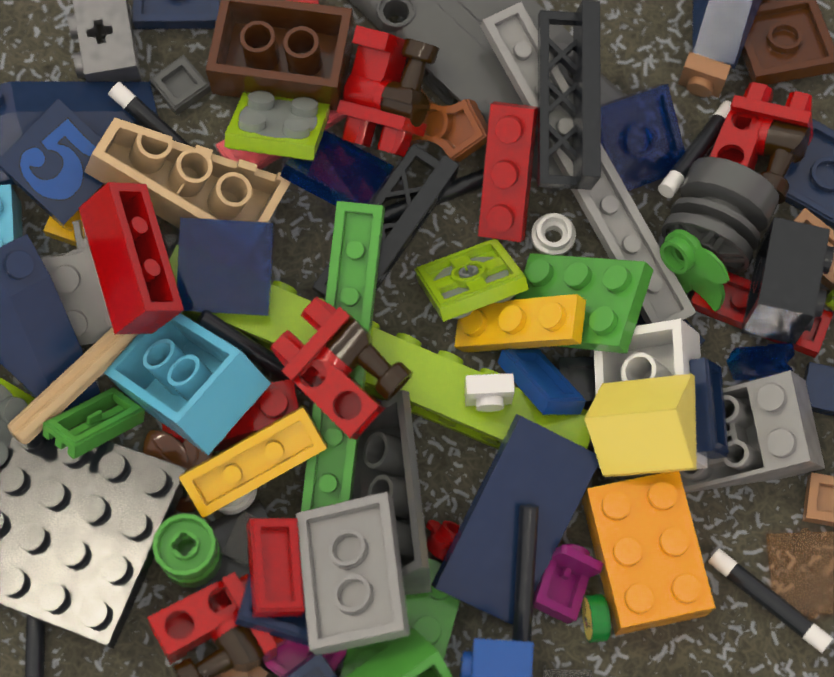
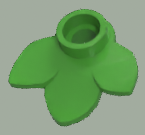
[660,229,730,312]

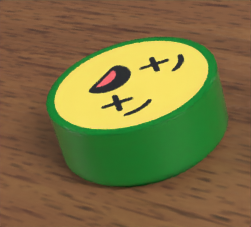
[581,593,611,643]

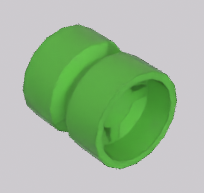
[152,513,222,588]

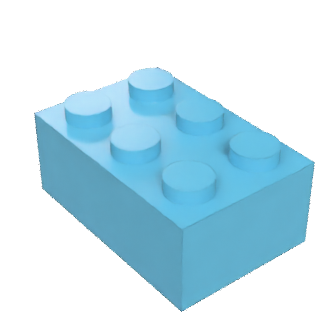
[104,313,271,455]

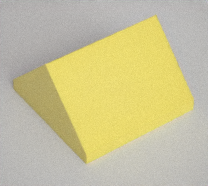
[584,374,697,477]

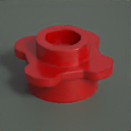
[426,520,460,560]

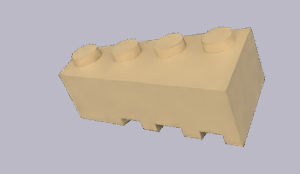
[84,118,294,265]

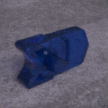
[726,343,795,380]

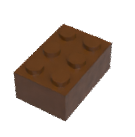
[206,0,355,111]

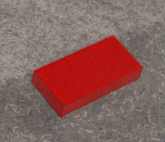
[247,518,305,617]

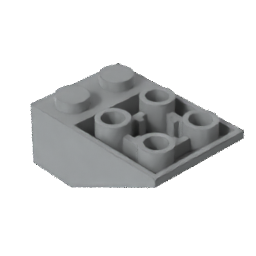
[680,370,825,493]

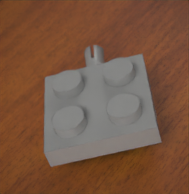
[41,220,112,345]

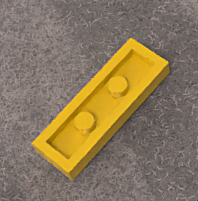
[454,294,586,353]
[179,405,327,518]

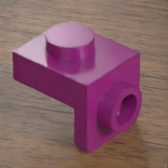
[533,544,603,624]

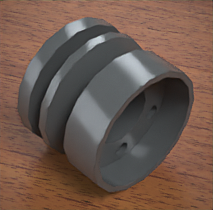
[661,157,779,273]

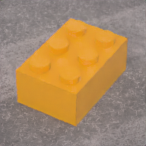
[582,471,715,636]

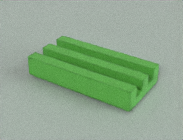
[42,387,145,459]

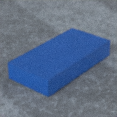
[497,349,586,415]

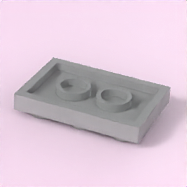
[296,492,410,656]

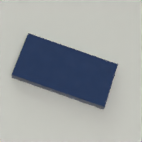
[431,414,599,625]

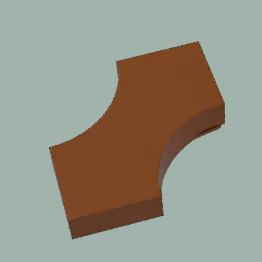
[409,88,488,162]

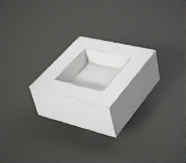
[464,373,515,412]

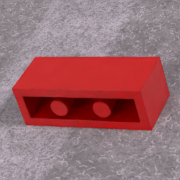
[79,182,184,334]

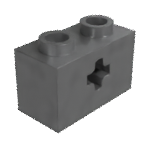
[67,0,142,82]

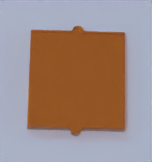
[766,528,834,620]

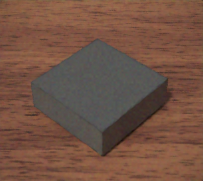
[149,55,211,116]

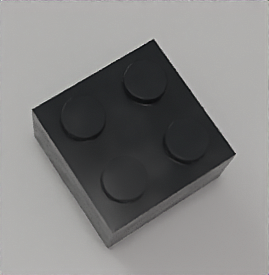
[741,217,834,344]

